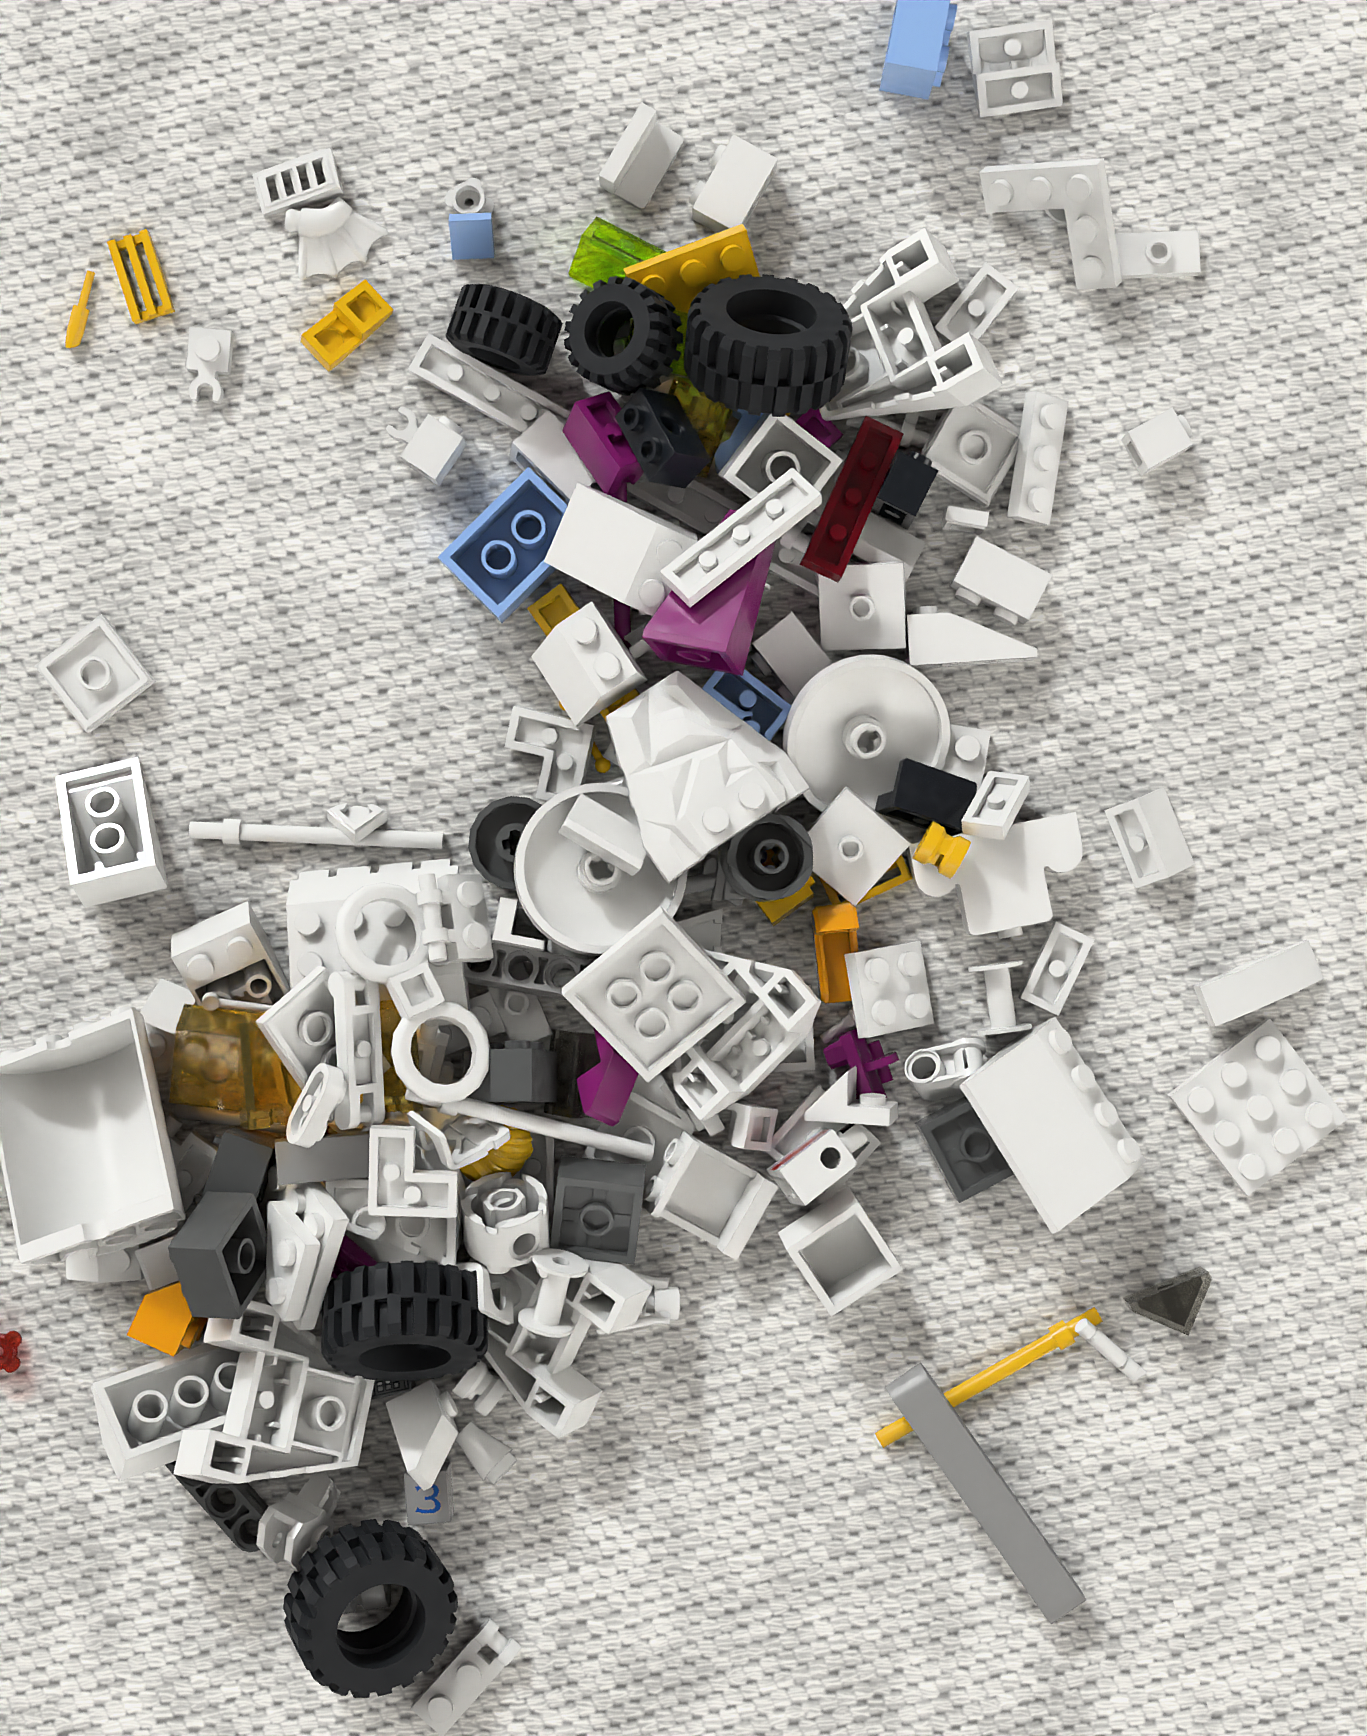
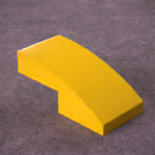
[300,279,394,372]

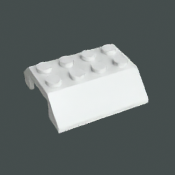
[286,858,470,1032]

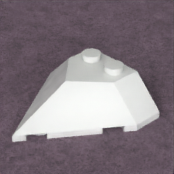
[672,949,821,1121]

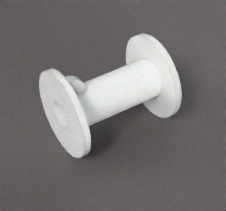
[968,960,1032,1035]
[518,1248,589,1337]

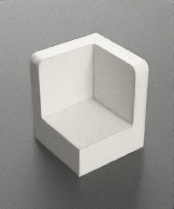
[725,1100,778,1151]

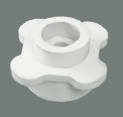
[444,178,494,214]

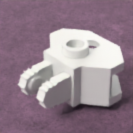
[256,1472,341,1572]

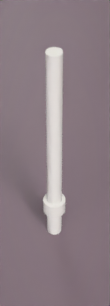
[189,819,444,849]
[405,1089,654,1162]

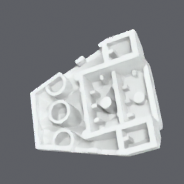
[606,670,810,883]

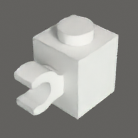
[386,406,467,486]

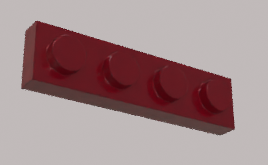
[799,416,904,583]

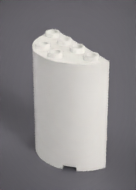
[0,1007,185,1264]

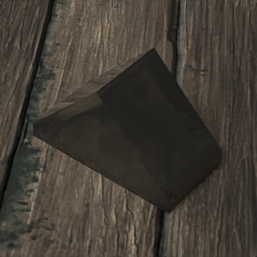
[1123,1266,1212,1336]

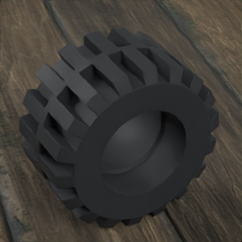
[564,276,683,396]
[446,284,563,376]

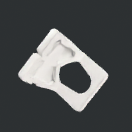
[407,1110,511,1171]
[444,1262,514,1325]

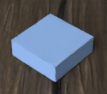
[449,213,495,260]

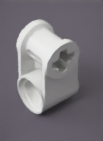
[904,1037,986,1101]

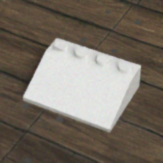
[960,1017,1146,1234]

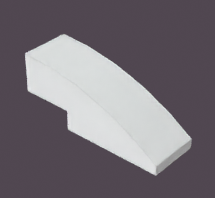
[1193,940,1324,1027]

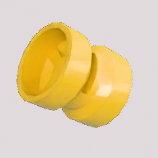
[913,821,971,879]

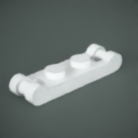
[328,971,385,1130]

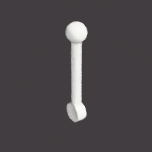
[202,992,273,1013]

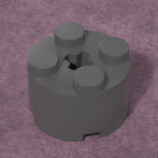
[720,813,813,902]

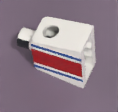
[766,1124,868,1206]

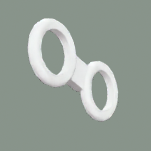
[335,882,491,1104]

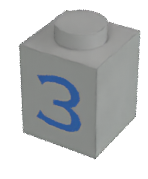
[404,1462,454,1525]

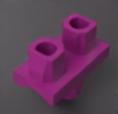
[823,1028,899,1099]

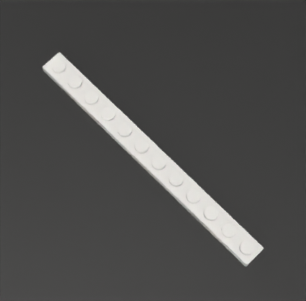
[408,333,819,599]

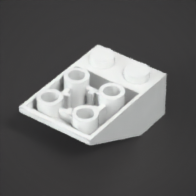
[171,901,291,1058]

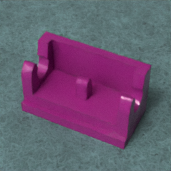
[562,391,643,495]

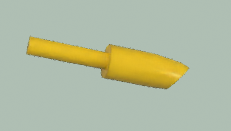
[65,270,95,348]

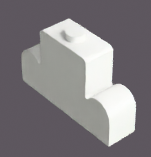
[906,812,1083,939]

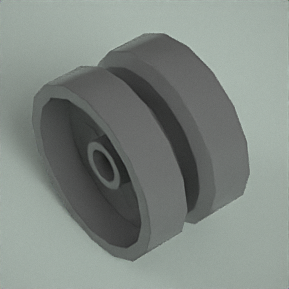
[468,796,542,890]

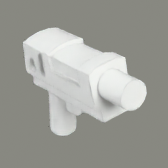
[404,1019,461,1089]

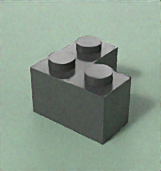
[463,1040,557,1103]

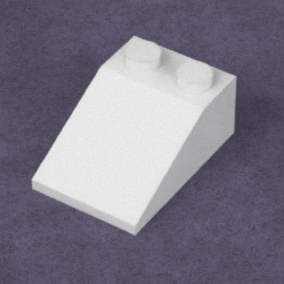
[544,482,698,616]
[56,757,168,908]

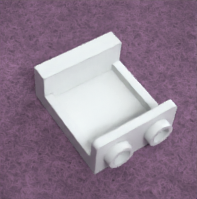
[642,1131,779,1260]

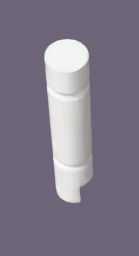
[1075,1318,1147,1382]

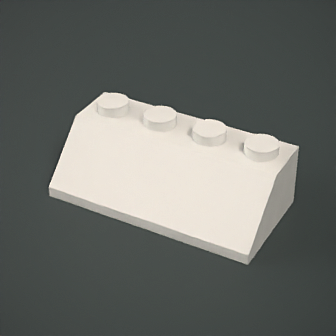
[92,1343,240,1482]

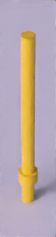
[875,1307,1103,1448]

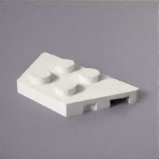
[581,1073,696,1201]

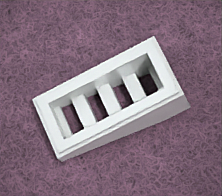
[252,148,345,217]

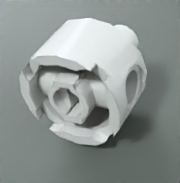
[461,1172,550,1274]

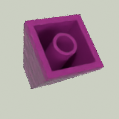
[642,509,776,676]

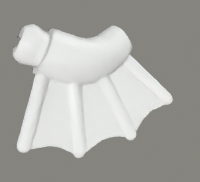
[285,196,388,281]

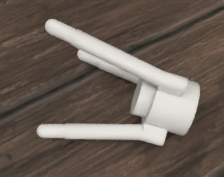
[596,1271,680,1335]

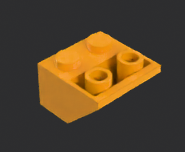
[127,1280,208,1357]

